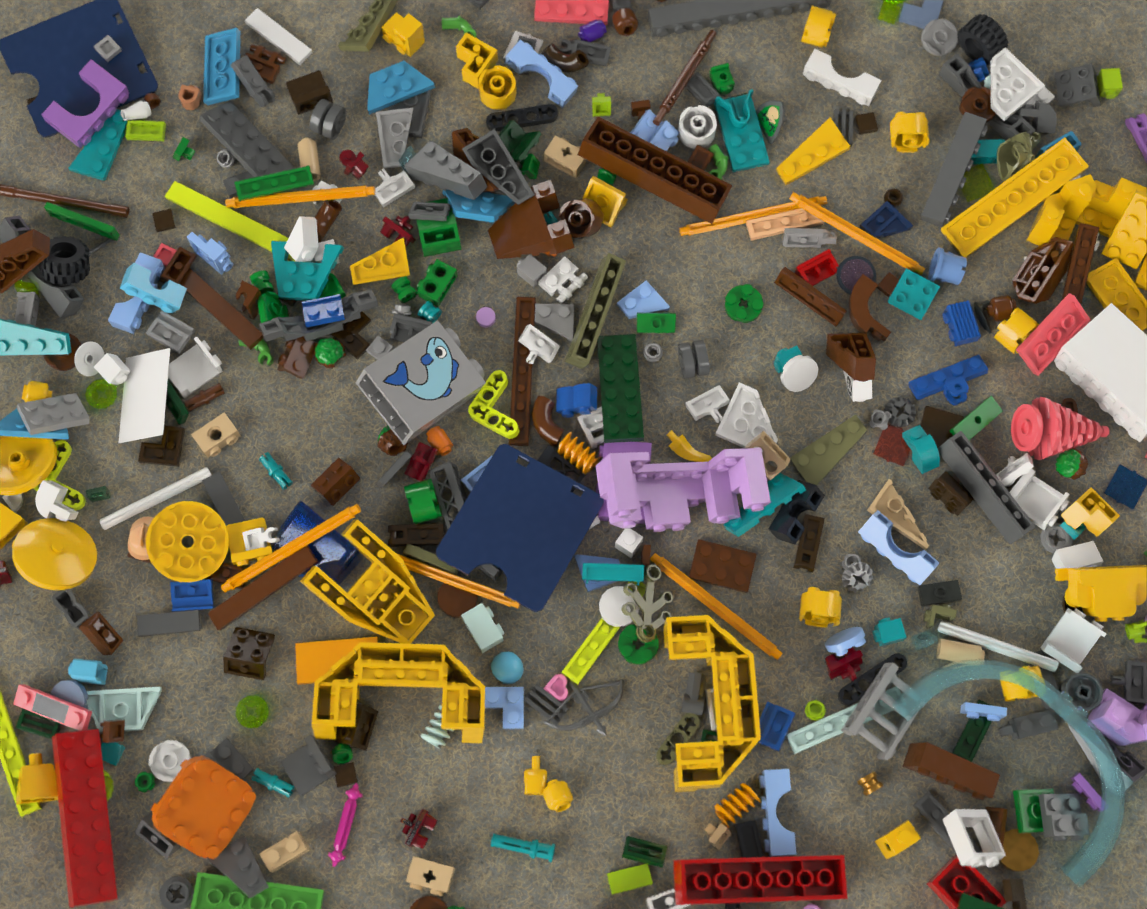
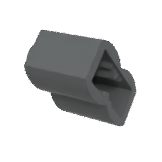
[52,589,92,631]

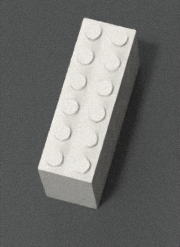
[1054,303,1147,442]

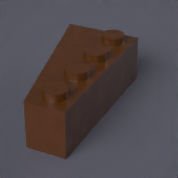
[0,229,50,293]
[902,742,1000,801]

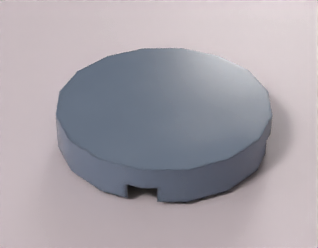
[50,680,88,709]

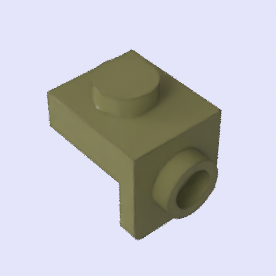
[924,604,957,628]

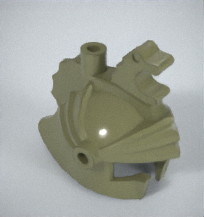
[997,131,1041,182]

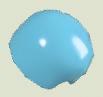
[491,651,524,684]

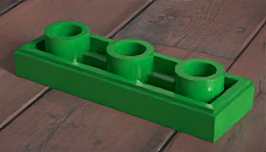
[949,396,1003,440]

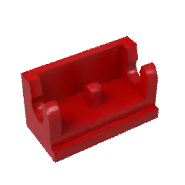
[795,249,839,286]

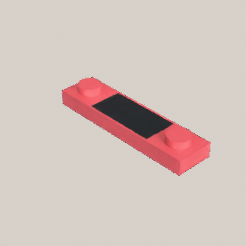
[13,684,92,731]

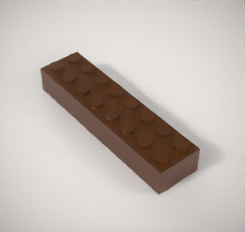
[577,116,733,224]

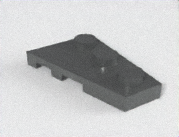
[207,836,269,898]

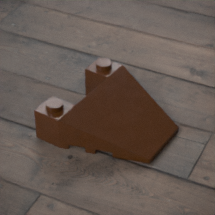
[488,180,575,259]

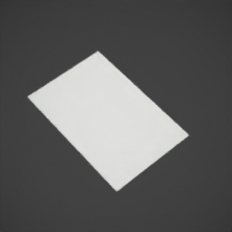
[119,348,170,443]

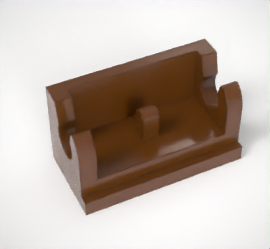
[236,280,261,320]

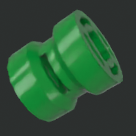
[250,270,274,294]
[391,276,417,303]

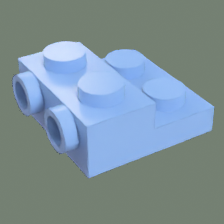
[630,109,679,151]
[187,232,233,275]

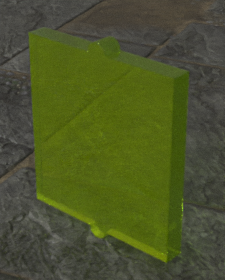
[961,163,995,202]

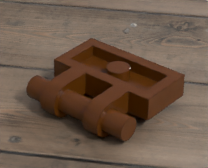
[245,44,286,84]

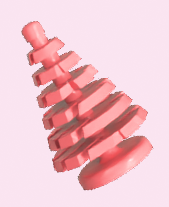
[1011,397,1109,460]

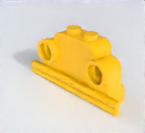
[1055,565,1147,622]

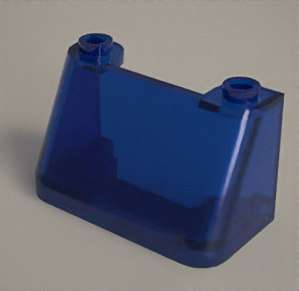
[271,500,363,585]

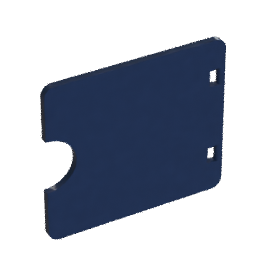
[0,0,158,138]
[436,444,604,612]

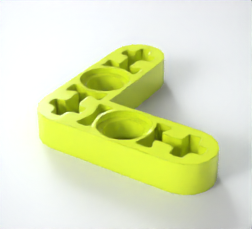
[468,370,519,439]
[33,440,86,510]

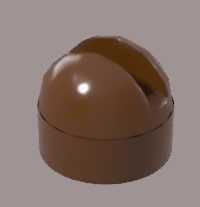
[144,93,161,110]

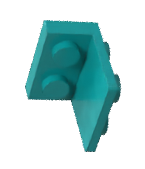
[888,268,940,320]

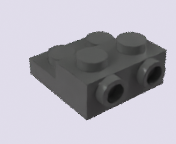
[204,738,254,780]
[1039,793,1090,841]

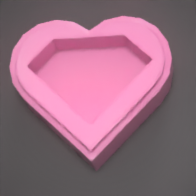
[543,674,568,701]

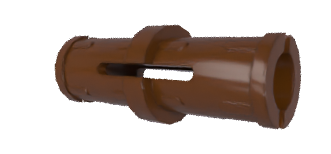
[184,383,225,412]

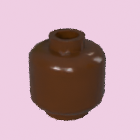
[612,8,638,36]
[987,295,1017,322]

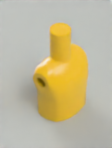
[524,756,547,795]

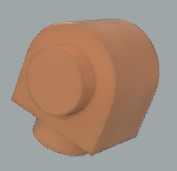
[178,85,202,110]

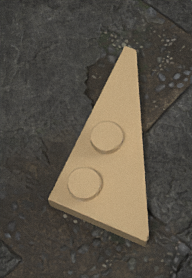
[867,479,929,550]

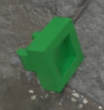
[172,137,195,161]
[519,153,540,179]

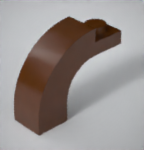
[848,274,891,342]

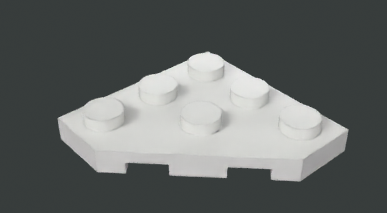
[990,47,1045,121]
[715,382,778,452]

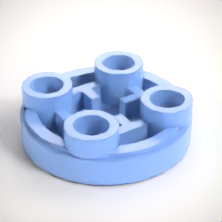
[825,627,866,656]

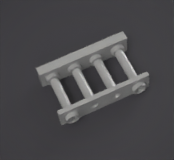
[841,663,931,760]

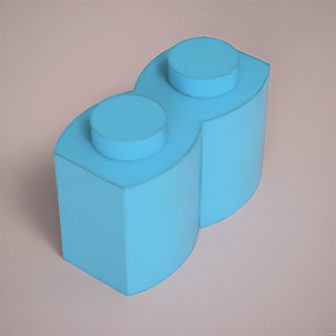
[68,659,108,685]

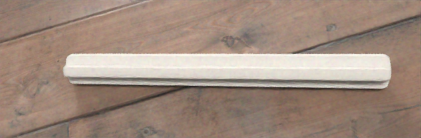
[99,467,211,530]
[938,621,1059,672]

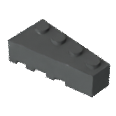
[404,140,487,200]

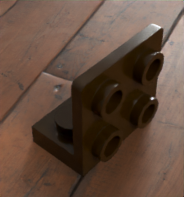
[286,70,333,115]
[928,471,974,516]
[223,627,275,681]
[324,703,378,751]

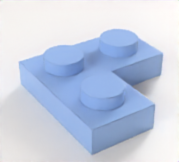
[485,687,524,729]

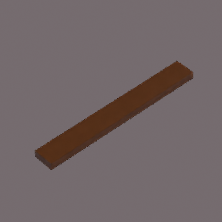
[509,297,536,446]

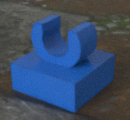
[968,57,989,82]

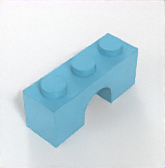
[120,263,187,314]

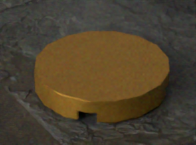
[999,829,1039,872]

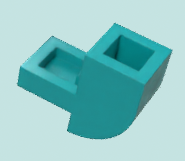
[902,425,940,474]

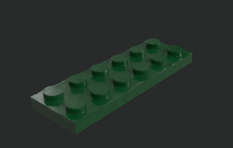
[597,334,644,443]

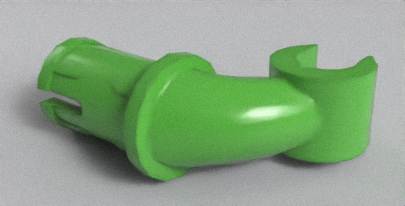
[442,15,477,38]
[708,144,729,180]
[239,339,274,366]

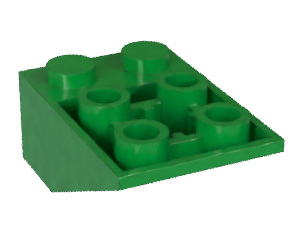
[416,198,461,257]

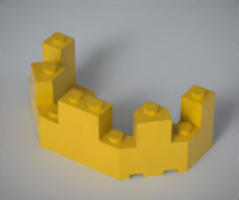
[1026,174,1147,291]
[663,615,761,792]
[312,642,485,743]

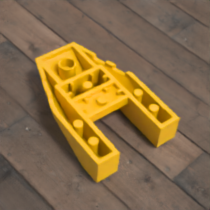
[300,519,435,644]

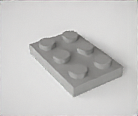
[17,393,90,435]

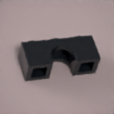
[768,480,825,545]

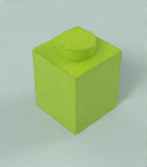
[1097,68,1123,99]

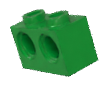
[417,259,458,307]

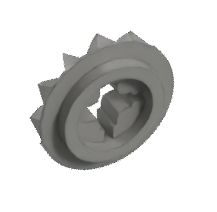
[1040,523,1073,555]
[842,562,873,593]

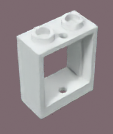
[943,809,1006,868]

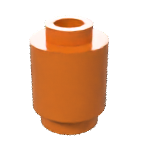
[426,426,453,456]

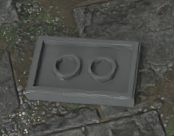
[389,89,432,138]

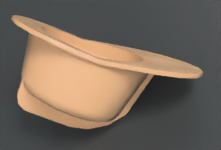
[128,516,154,560]

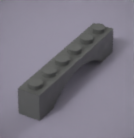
[939,53,1035,140]
[0,216,85,318]

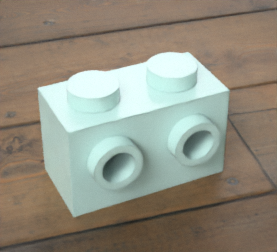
[461,603,505,653]

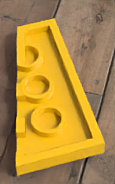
[776,117,850,185]

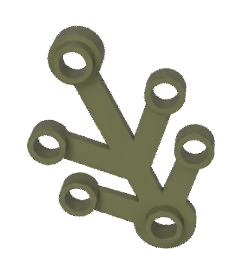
[622,564,673,643]

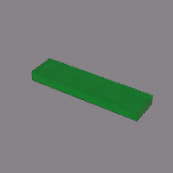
[234,166,314,202]
[44,202,120,241]

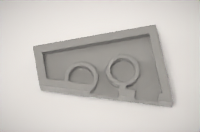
[376,108,413,169]

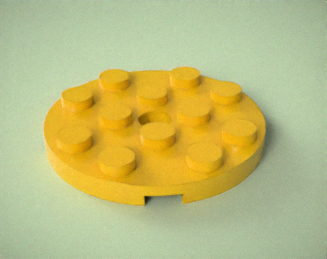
[146,501,229,582]

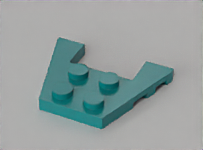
[271,241,344,301]

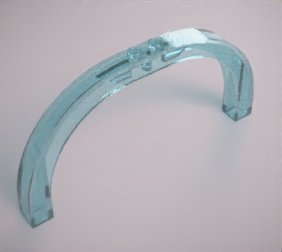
[891,659,1125,888]

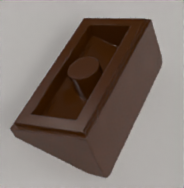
[160,247,197,284]
[79,612,124,655]

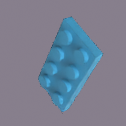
[203,28,241,105]

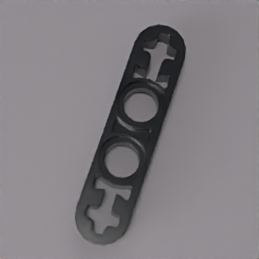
[486,104,558,132]
[838,653,907,706]

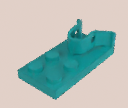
[714,89,770,172]

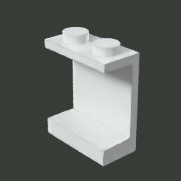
[168,336,223,399]
[1040,608,1106,674]

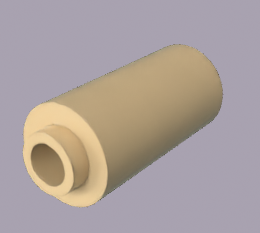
[297,138,321,181]
[936,638,985,666]

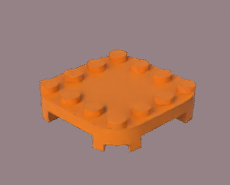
[151,755,256,859]

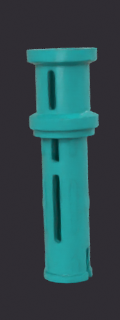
[491,833,556,863]

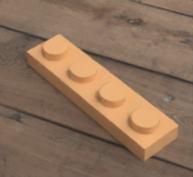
[746,204,825,241]

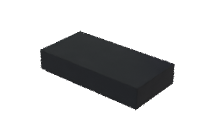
[734,820,764,858]

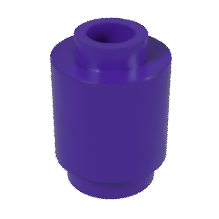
[578,19,607,42]

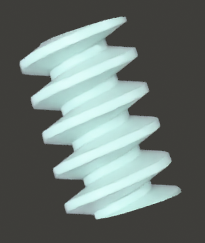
[421,705,455,749]

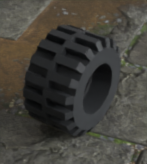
[958,14,1008,65]
[39,236,90,285]

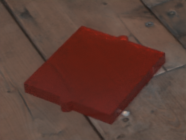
[873,424,910,466]

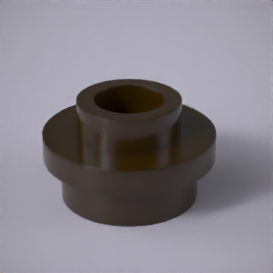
[884,189,903,207]

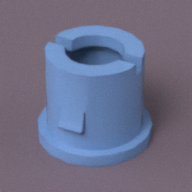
[928,247,967,285]

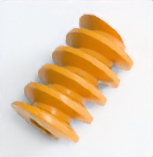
[558,432,601,474]
[714,783,761,829]

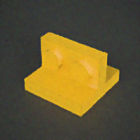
[583,176,628,227]

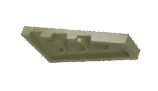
[338,0,398,52]
[790,414,867,486]

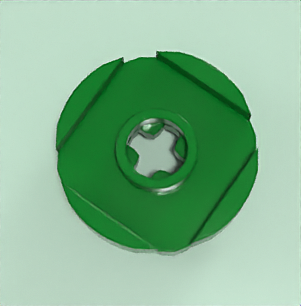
[725,284,763,323]
[618,624,659,665]

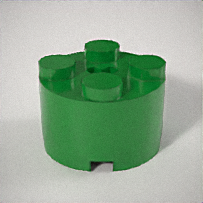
[404,479,442,524]

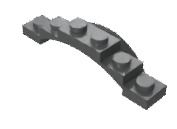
[259,289,378,341]

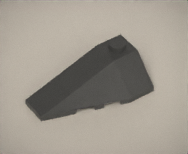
[462,129,534,205]
[1068,717,1147,798]

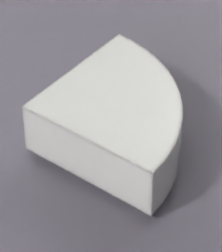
[2,493,24,513]

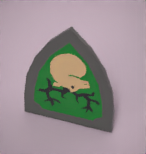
[756,100,787,144]

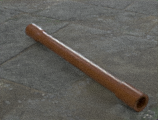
[0,184,130,218]

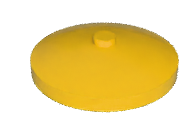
[0,436,57,495]
[12,518,97,590]

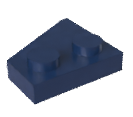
[859,201,913,239]

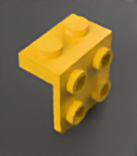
[226,518,272,567]

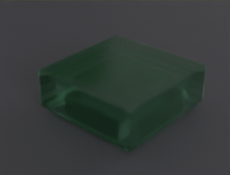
[85,486,111,503]

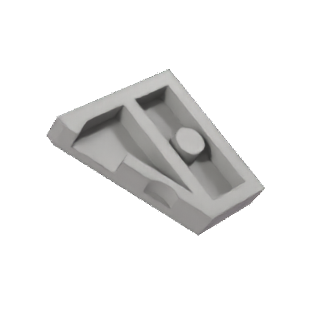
[535,303,574,341]

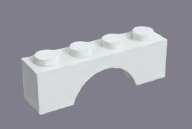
[803,49,882,106]

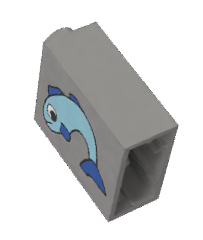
[356,320,486,445]

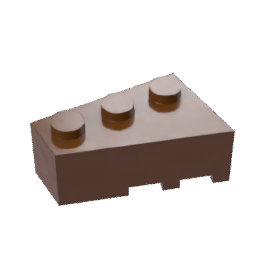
[826,333,876,382]

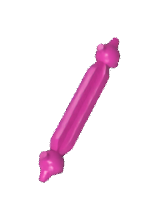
[328,783,362,867]

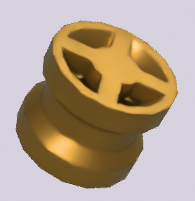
[857,771,883,796]

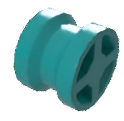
[418,300,442,324]

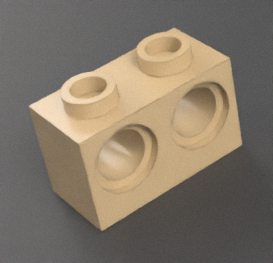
[745,431,790,480]

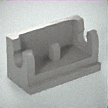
[15,292,40,327]

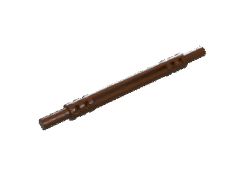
[653,30,716,125]

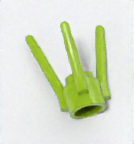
[1125,620,1147,643]

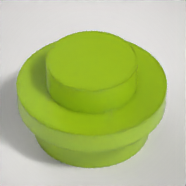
[805,700,826,721]

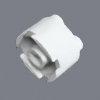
[678,105,717,149]

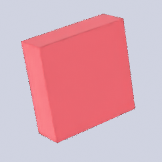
[153,243,177,267]

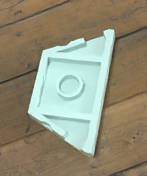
[86,687,162,733]

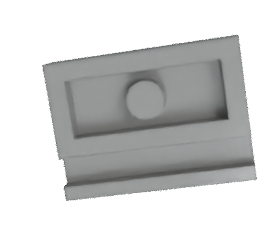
[146,310,195,354]

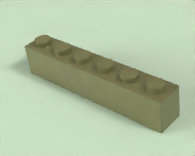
[564,253,626,369]

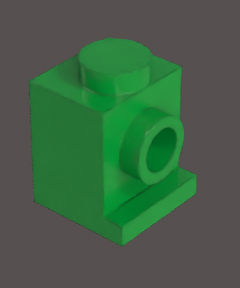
[709,63,735,95]

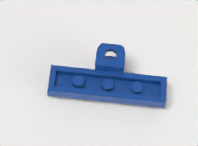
[908,355,988,406]

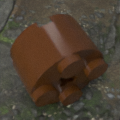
[559,198,604,238]

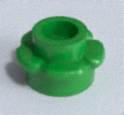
[135,771,155,792]

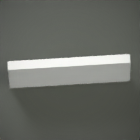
[245,8,312,65]

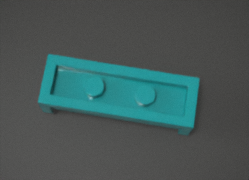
[582,563,644,586]

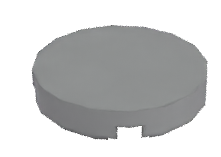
[921,19,958,56]

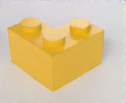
[382,12,425,57]
[456,33,498,89]
[1061,487,1120,537]

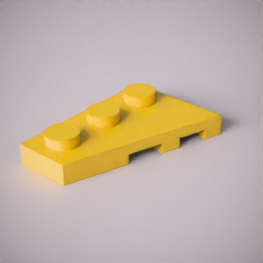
[350,237,410,285]

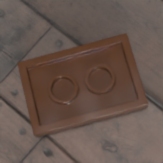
[689,539,757,593]

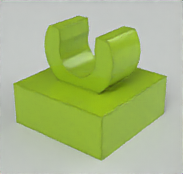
[592,93,611,116]

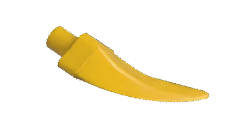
[666,430,712,462]

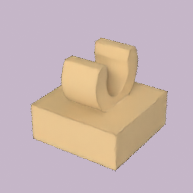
[705,823,731,850]

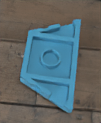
[367,61,435,115]
[443,189,515,223]
[0,408,69,440]

